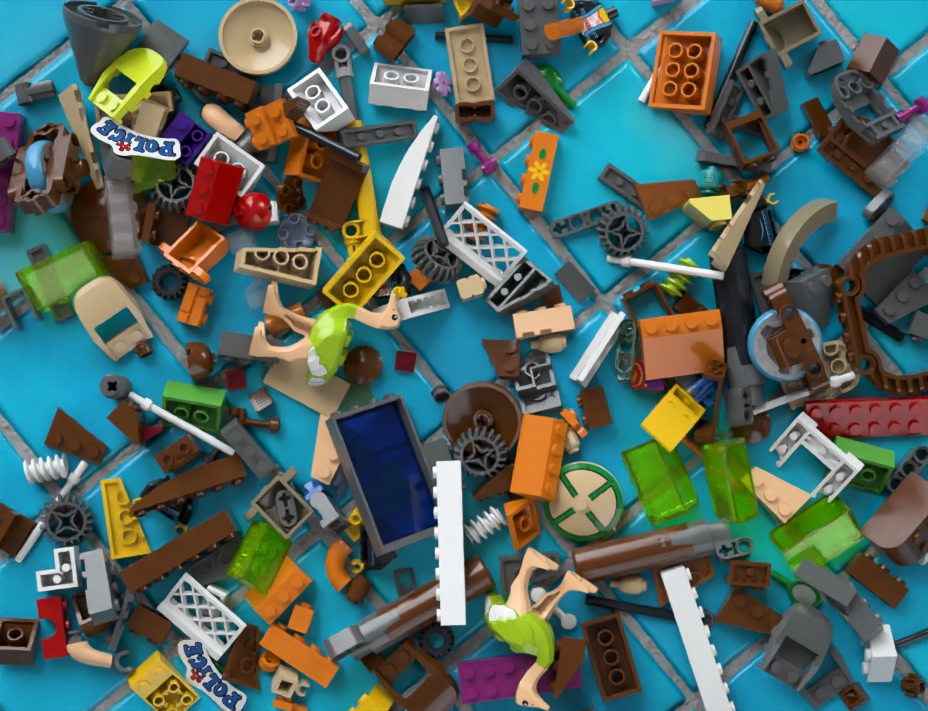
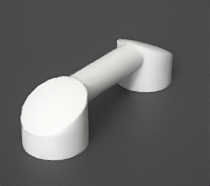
[530,587,577,630]

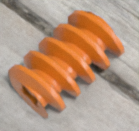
[465,201,500,244]

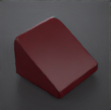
[142,426,166,443]

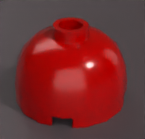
[234,192,272,232]

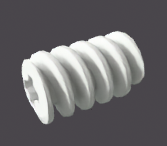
[23,453,68,484]
[463,506,508,545]

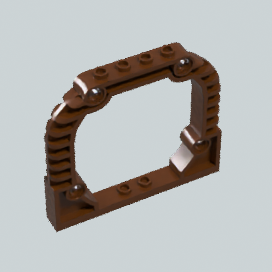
[833,227,928,396]

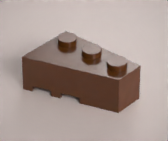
[713,588,782,635]

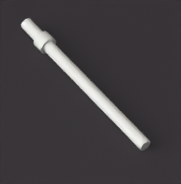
[607,254,724,280]
[753,371,856,415]
[127,391,235,456]
[14,460,89,563]

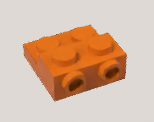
[244,98,299,151]

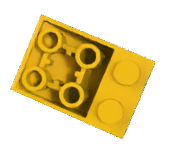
[640,383,706,452]
[127,650,201,711]

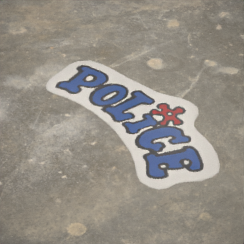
[90,117,181,160]
[178,637,247,711]

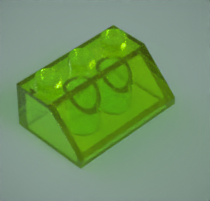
[226,520,292,595]

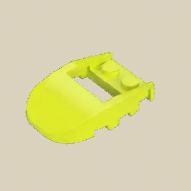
[88,48,167,124]

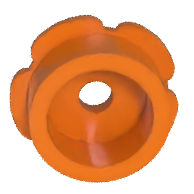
[790,133,810,152]

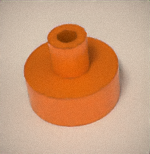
[259,651,280,672]

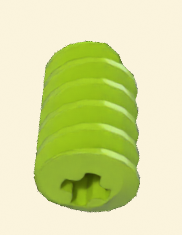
[659,256,699,300]

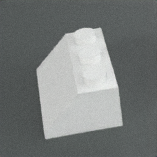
[368,62,433,111]
[287,67,355,132]
[194,132,265,197]

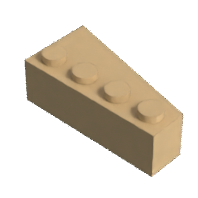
[233,247,322,290]

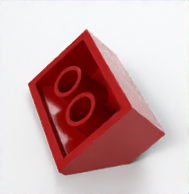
[185,156,245,226]

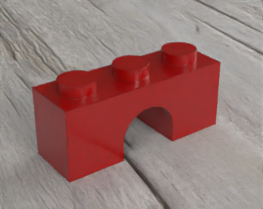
[36,594,72,659]

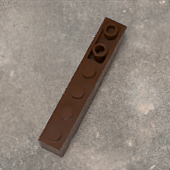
[129,454,247,518]

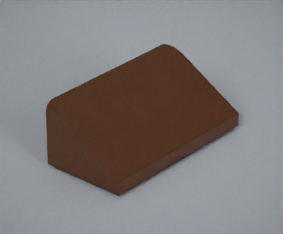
[800,97,833,140]

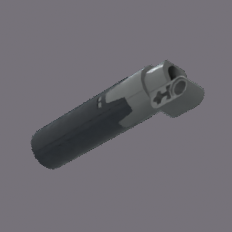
[709,249,766,427]

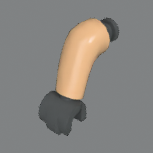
[199,103,259,155]
[66,629,134,675]

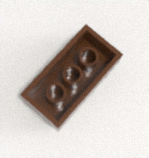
[174,53,261,112]
[579,611,642,702]

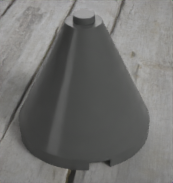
[62,0,143,87]

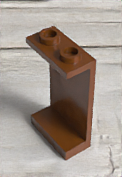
[302,149,370,233]
[694,360,727,445]

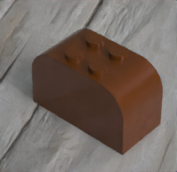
[859,471,928,566]

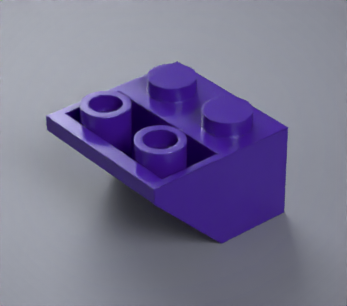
[160,111,212,166]

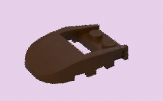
[374,638,459,711]

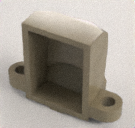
[753,0,822,71]
[243,466,316,540]

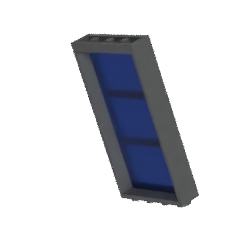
[325,393,438,557]

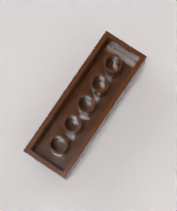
[119,509,241,594]

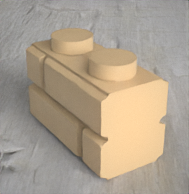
[456,274,487,303]

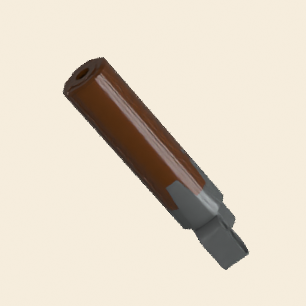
[571,518,754,584]
[323,555,496,662]

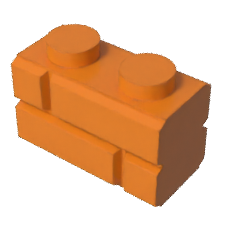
[176,282,215,328]

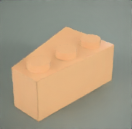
[512,303,575,340]
[311,414,357,485]
[739,466,812,524]

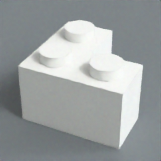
[36,545,83,592]
[861,624,897,682]

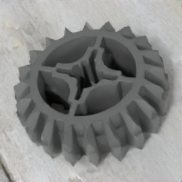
[149,161,197,213]
[596,204,649,258]
[411,234,463,284]
[454,426,508,480]
[39,493,94,547]

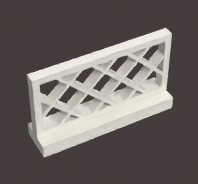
[435,201,527,287]
[569,311,628,388]
[156,572,247,661]

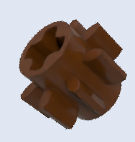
[900,673,926,699]

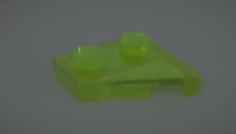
[134,155,176,193]

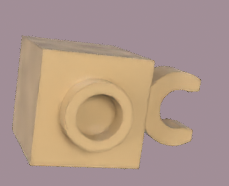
[271,664,310,698]

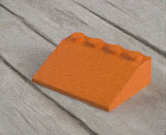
[648,30,722,116]
[637,309,725,381]

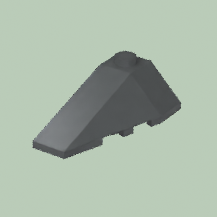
[494,57,576,133]

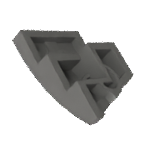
[137,19,189,92]
[514,352,562,415]

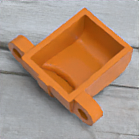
[157,219,229,285]

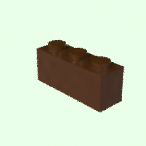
[843,551,909,609]

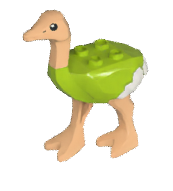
[249,280,401,386]
[484,548,598,711]

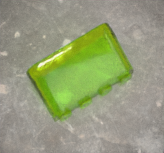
[15,241,110,313]
[701,437,760,524]
[621,438,699,526]
[769,495,864,581]

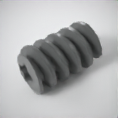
[100,374,132,400]

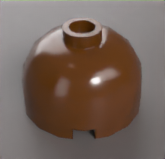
[185,342,217,382]

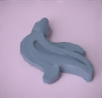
[332,459,355,497]

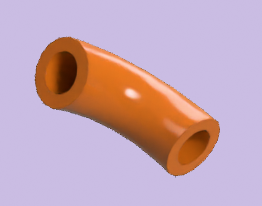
[325,536,353,592]

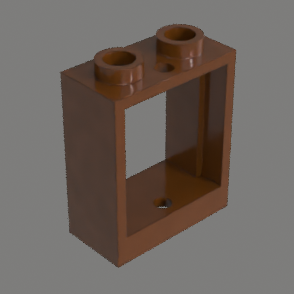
[721,109,780,171]
[620,280,675,336]
[154,434,206,474]

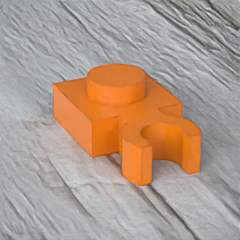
[559,408,588,438]
[272,695,308,711]

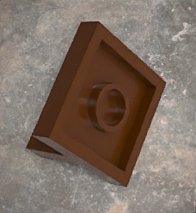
[466,0,519,28]
[0,502,36,557]

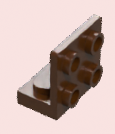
[141,203,190,247]
[723,559,771,590]

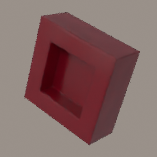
[394,350,417,373]
[225,369,247,391]

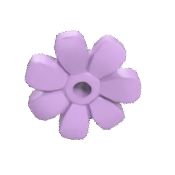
[431,71,452,96]

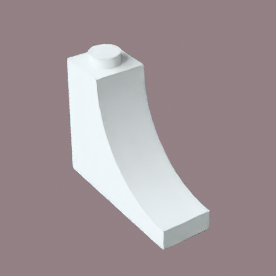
[372,288,450,322]

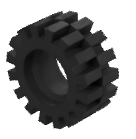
[151,264,189,301]
[418,622,454,659]

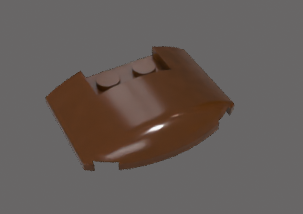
[816,115,905,198]

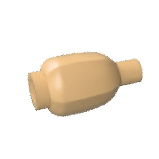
[530,333,567,353]
[560,419,580,455]
[610,574,647,595]

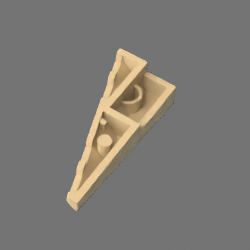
[58,84,105,189]
[708,179,765,272]

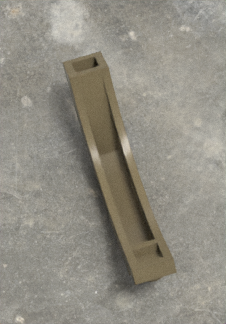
[761,198,838,302]

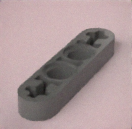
[695,150,773,174]
[549,201,622,239]

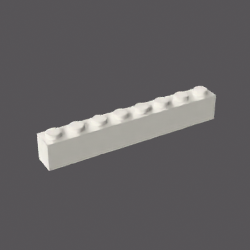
[433,461,466,626]
[660,564,736,711]

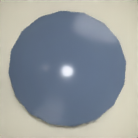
[277,213,316,248]

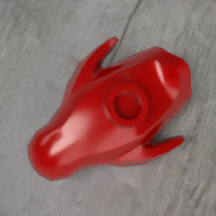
[308,12,343,64]

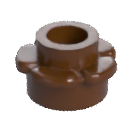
[134,341,154,359]

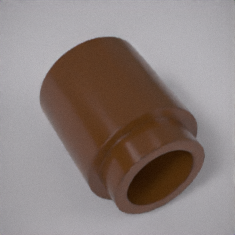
[345,573,372,605]

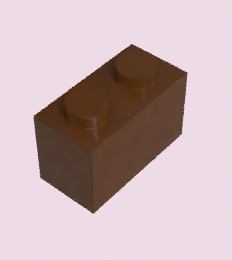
[576,385,613,430]
[126,603,174,645]

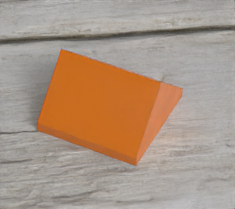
[503,498,541,551]

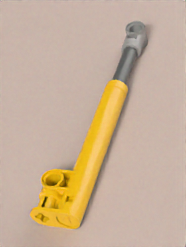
[332,45,382,261]

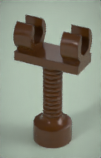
[716,179,764,200]
[228,407,281,434]

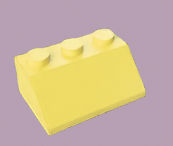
[682,195,732,232]

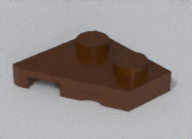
[99,245,150,290]
[482,339,520,380]

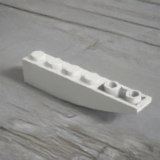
[379,115,440,231]

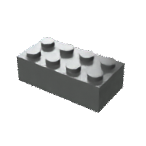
[517,0,562,60]

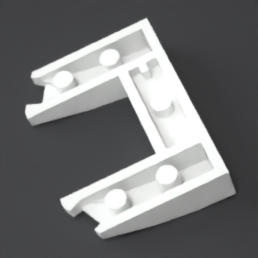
[769,412,864,503]

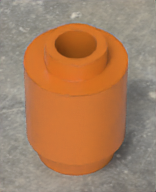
[754,0,785,14]

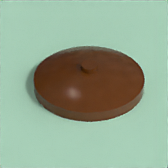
[71,175,149,254]
[443,381,523,459]

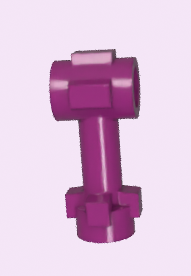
[895,95,928,124]
[466,140,499,176]

